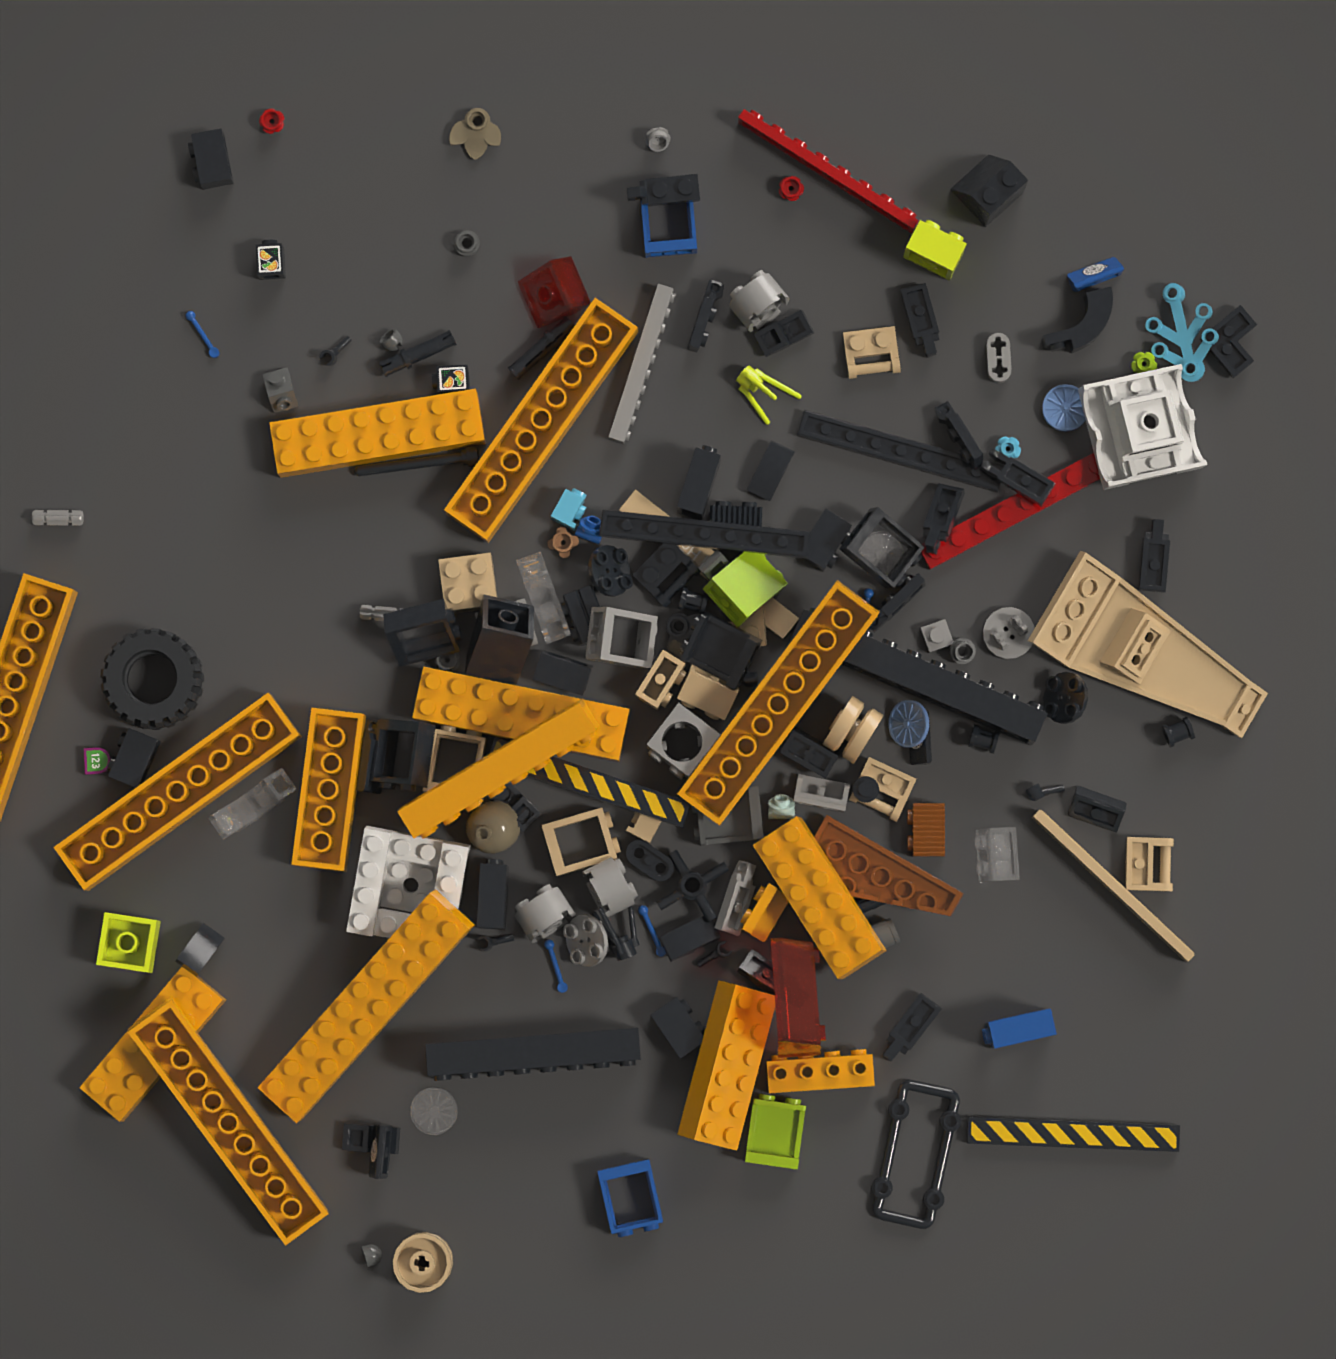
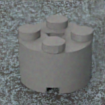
[729,270,790,332]
[582,857,638,917]
[514,884,576,943]

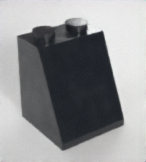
[950,155,1028,227]
[465,594,534,685]

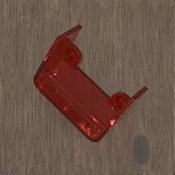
[770,938,826,1058]

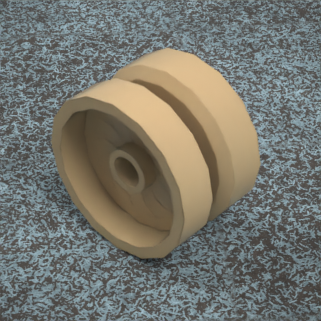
[822,696,884,764]
[393,1232,453,1293]

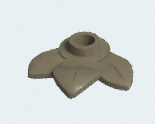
[449,108,501,160]

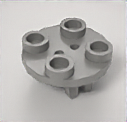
[982,607,1035,660]
[563,914,609,967]

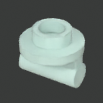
[768,794,795,819]

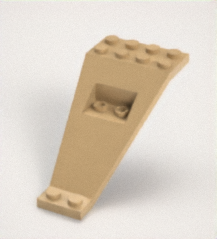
[1028,551,1268,738]

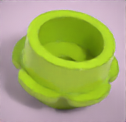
[1131,352,1157,374]

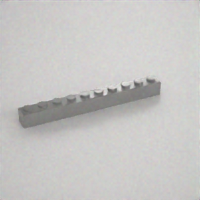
[609,284,676,444]

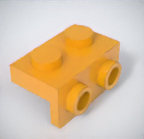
[740,883,789,942]

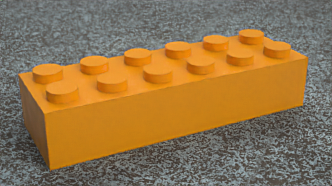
[291,708,366,872]
[753,816,887,979]
[79,967,226,1122]
[677,980,778,1151]

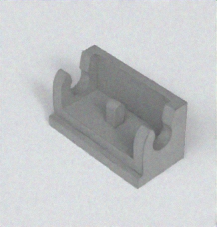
[793,774,850,812]

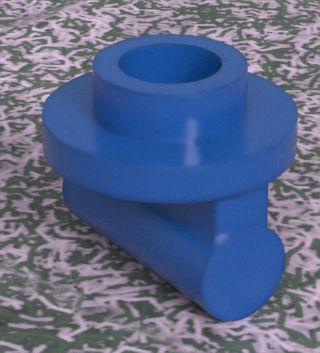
[575,516,602,545]

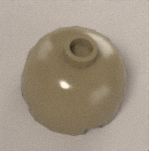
[466,800,520,854]

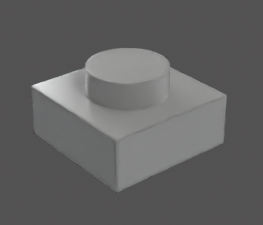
[920,619,954,653]

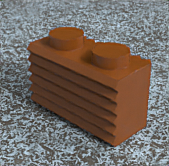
[907,803,945,857]

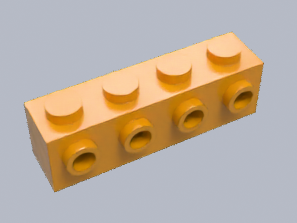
[766,1049,875,1093]

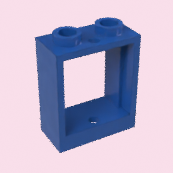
[641,202,697,258]
[982,1008,1057,1049]
[597,1159,663,1238]

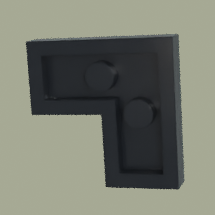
[1200,305,1257,379]

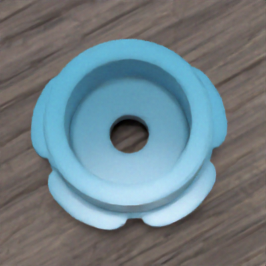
[995,436,1021,458]

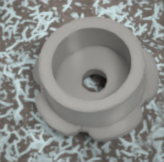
[645,127,671,152]

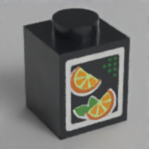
[256,239,286,280]
[432,365,470,395]

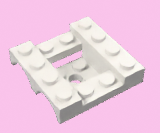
[1078,364,1207,490]
[346,826,471,938]

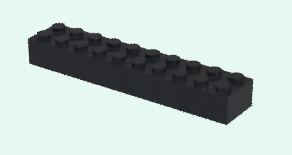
[790,608,1048,746]

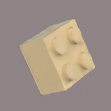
[438,553,497,613]

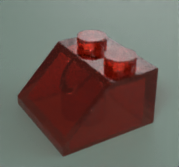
[518,256,591,328]

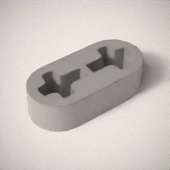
[986,333,1011,384]

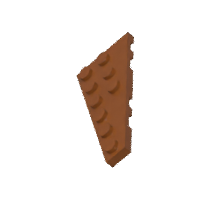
[814,815,964,916]

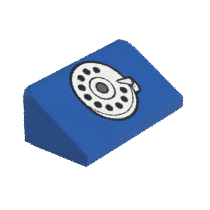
[1067,257,1124,292]

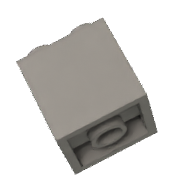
[647,703,721,780]

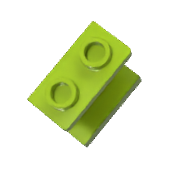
[703,552,788,627]
[745,1094,806,1170]

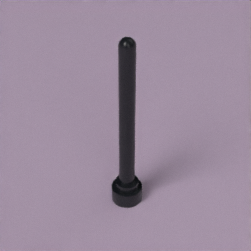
[354,445,479,476]

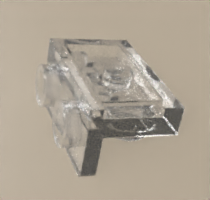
[974,827,1020,882]

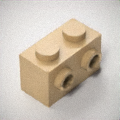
[635,650,687,710]
[677,664,739,720]

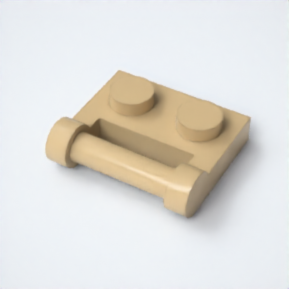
[843,326,901,379]
[849,757,916,822]
[1125,837,1174,892]

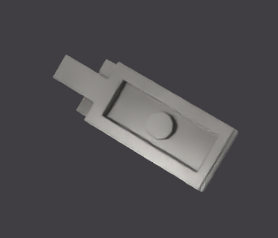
[715,860,756,936]

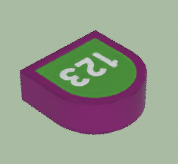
[84,748,111,775]

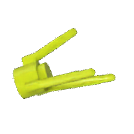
[736,365,802,425]

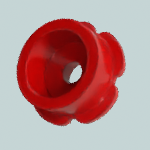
[259,109,285,134]
[779,176,804,201]

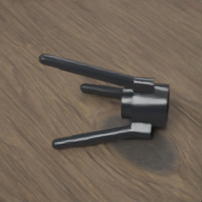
[592,906,640,961]

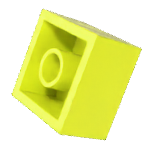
[903,220,967,281]
[96,912,161,973]

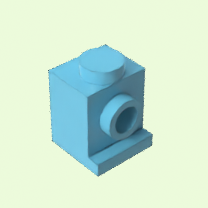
[551,488,587,532]

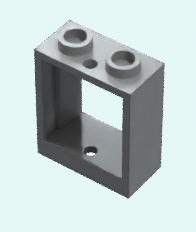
[585,607,658,668]

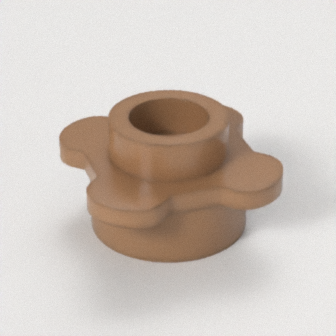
[548,527,579,558]

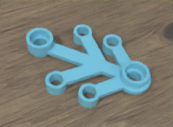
[1145,283,1219,382]

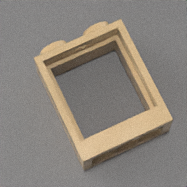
[423,725,487,792]
[542,808,621,877]

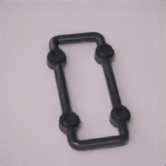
[871,1080,961,1229]

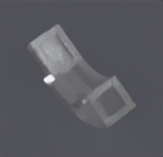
[516,552,571,644]
[208,768,297,840]

